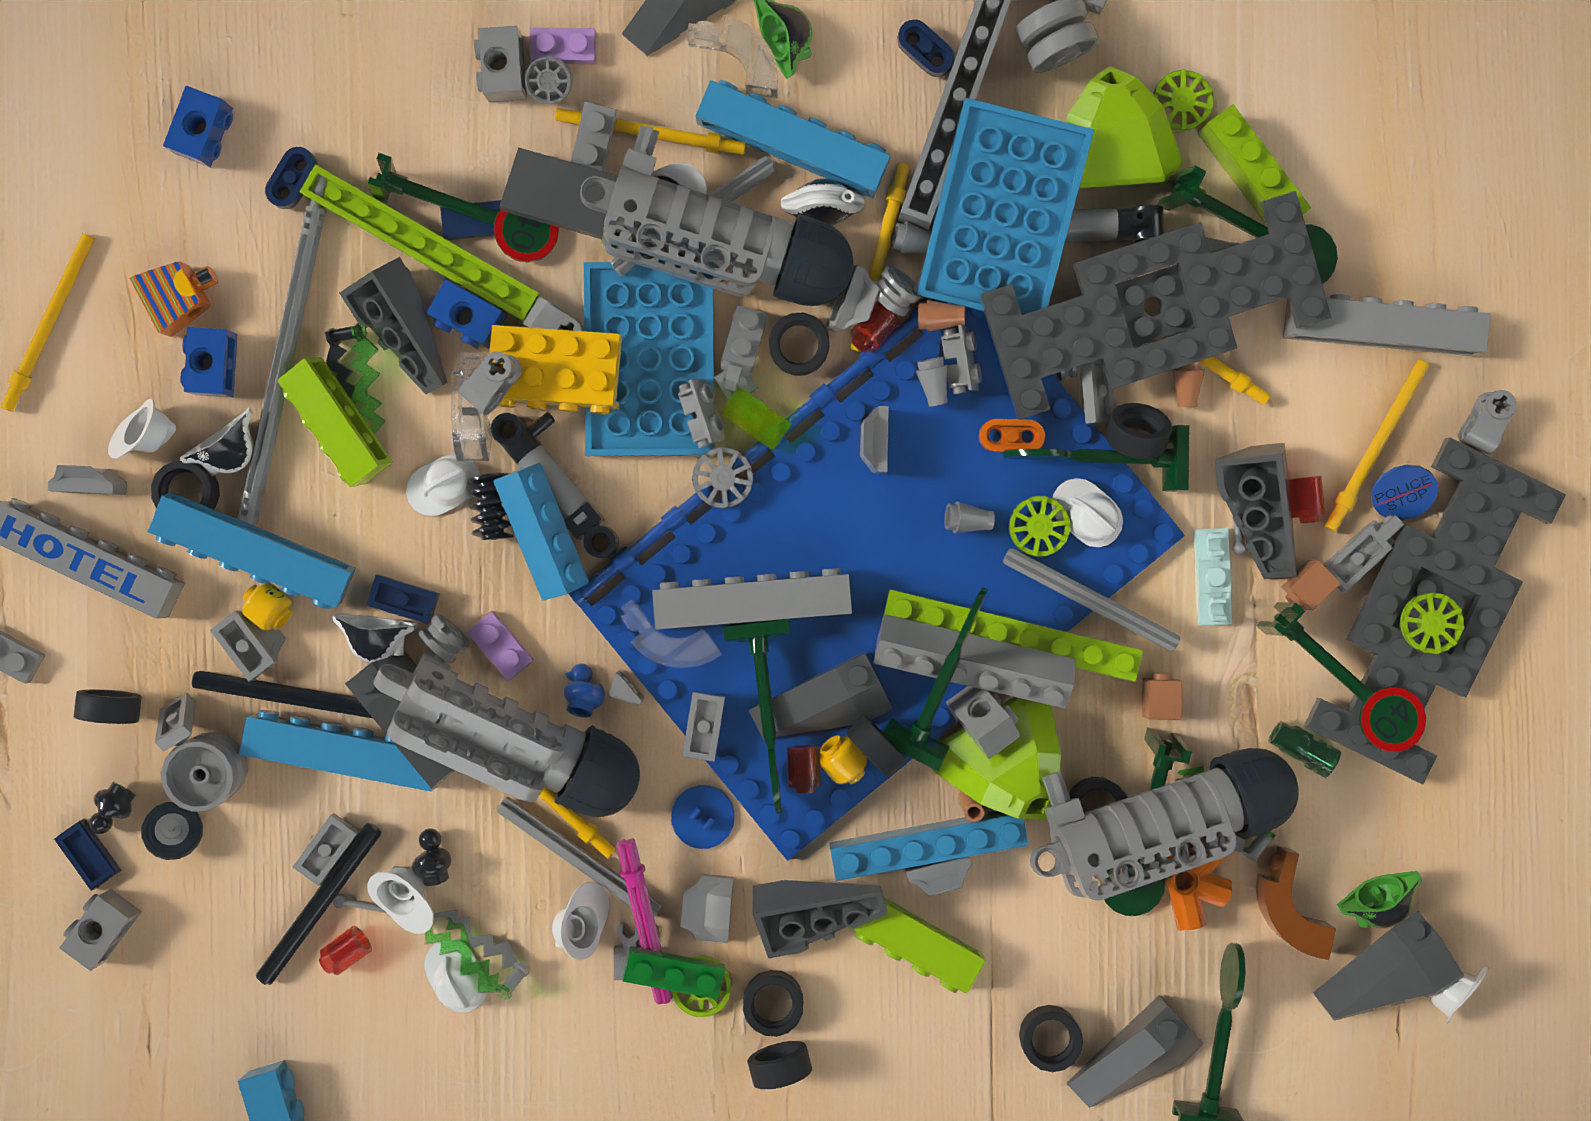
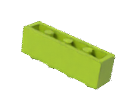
[1198,104,1311,224]
[277,356,394,488]
[854,897,986,994]

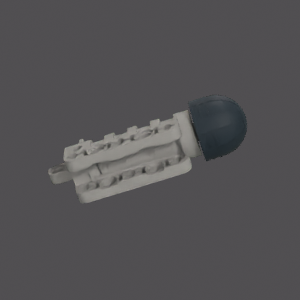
[580,125,853,306]
[373,651,640,817]
[1030,748,1299,900]

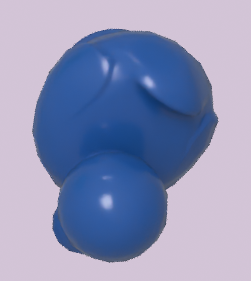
[564,664,605,718]

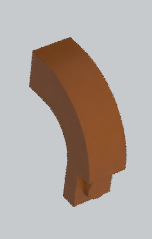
[1256,846,1336,960]

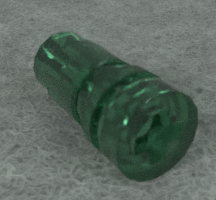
[1268,721,1341,778]

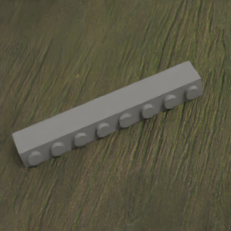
[898,0,1011,231]

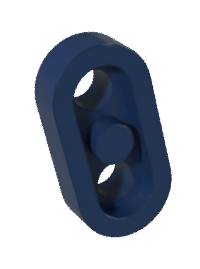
[897,19,954,77]
[265,147,318,209]

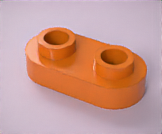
[978,419,1045,452]

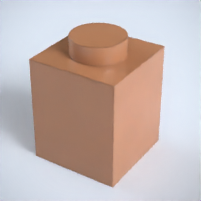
[1281,560,1341,611]
[1142,673,1182,720]

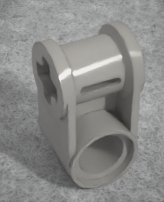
[522,296,584,331]
[459,352,522,416]
[1458,390,1516,454]

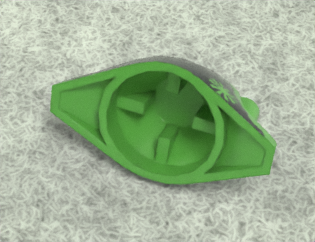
[754,0,812,79]
[1337,871,1422,928]

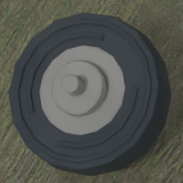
[141,802,203,860]

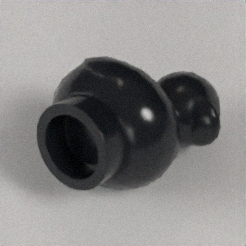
[89,781,136,834]
[412,828,451,886]

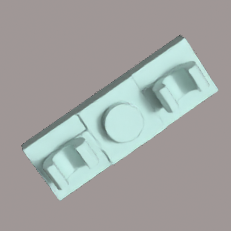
[1194,528,1232,626]

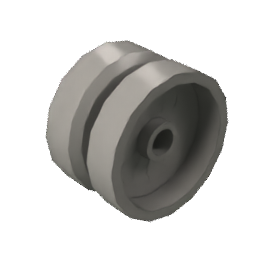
[1015,0,1100,73]
[161,732,248,812]

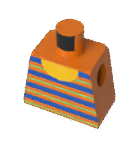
[129,261,218,337]

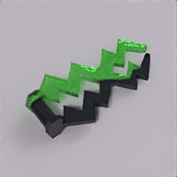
[325,323,386,434]

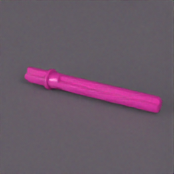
[616,838,673,1005]

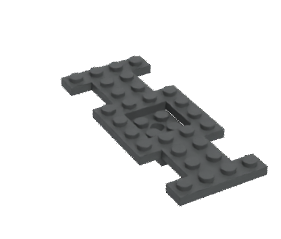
[979,191,1332,420]
[1304,437,1566,784]

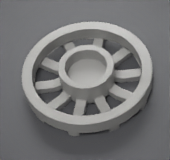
[692,447,753,508]

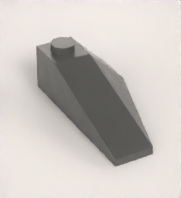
[622,0,736,56]
[339,257,448,394]
[1215,443,1297,579]
[748,651,893,739]
[345,652,456,789]
[752,880,888,958]
[1313,911,1464,1021]
[1066,996,1204,1108]

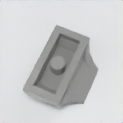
[825,265,880,332]
[860,406,889,474]
[48,465,127,495]
[210,610,286,682]
[905,856,972,896]
[680,874,734,943]

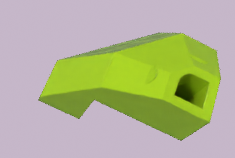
[1065,66,1183,188]
[932,697,1061,820]

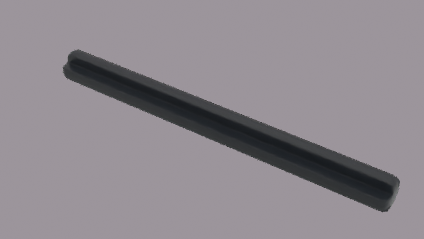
[192,671,373,719]
[256,823,382,985]

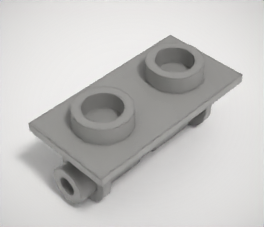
[941,325,982,395]
[678,379,726,448]

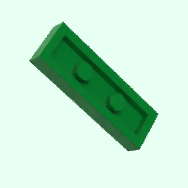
[622,946,725,999]

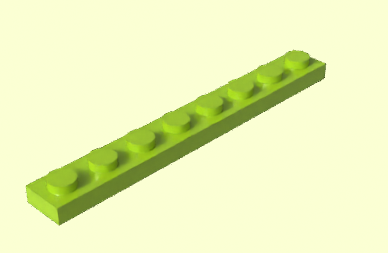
[299,164,541,322]
[882,589,1143,682]

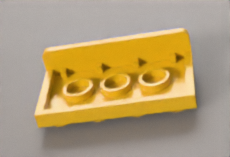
[489,325,622,415]

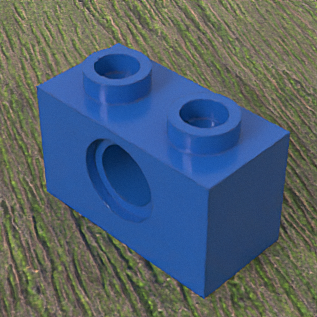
[163,86,233,168]
[427,279,508,350]
[180,327,238,398]

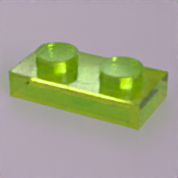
[720,387,792,451]

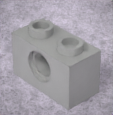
[474,26,527,102]
[946,686,1021,759]
[59,889,142,971]

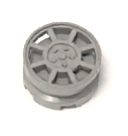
[525,56,573,104]
[874,266,921,316]
[419,613,471,663]

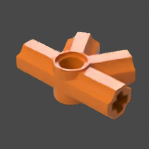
[1164,840,1232,931]

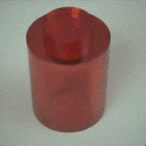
[850,302,900,353]
[1289,476,1326,524]
[786,745,821,794]
[319,926,372,975]

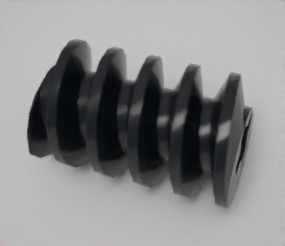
[468,473,514,540]

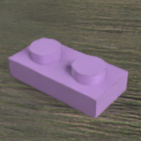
[530,28,596,64]
[467,611,534,681]

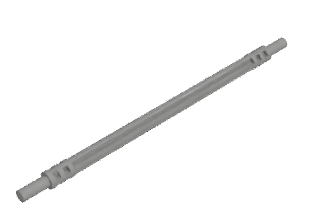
[238,175,327,526]

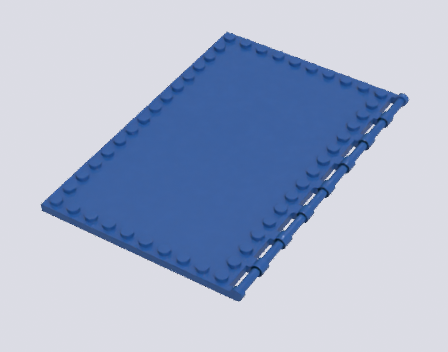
[569,299,1185,861]

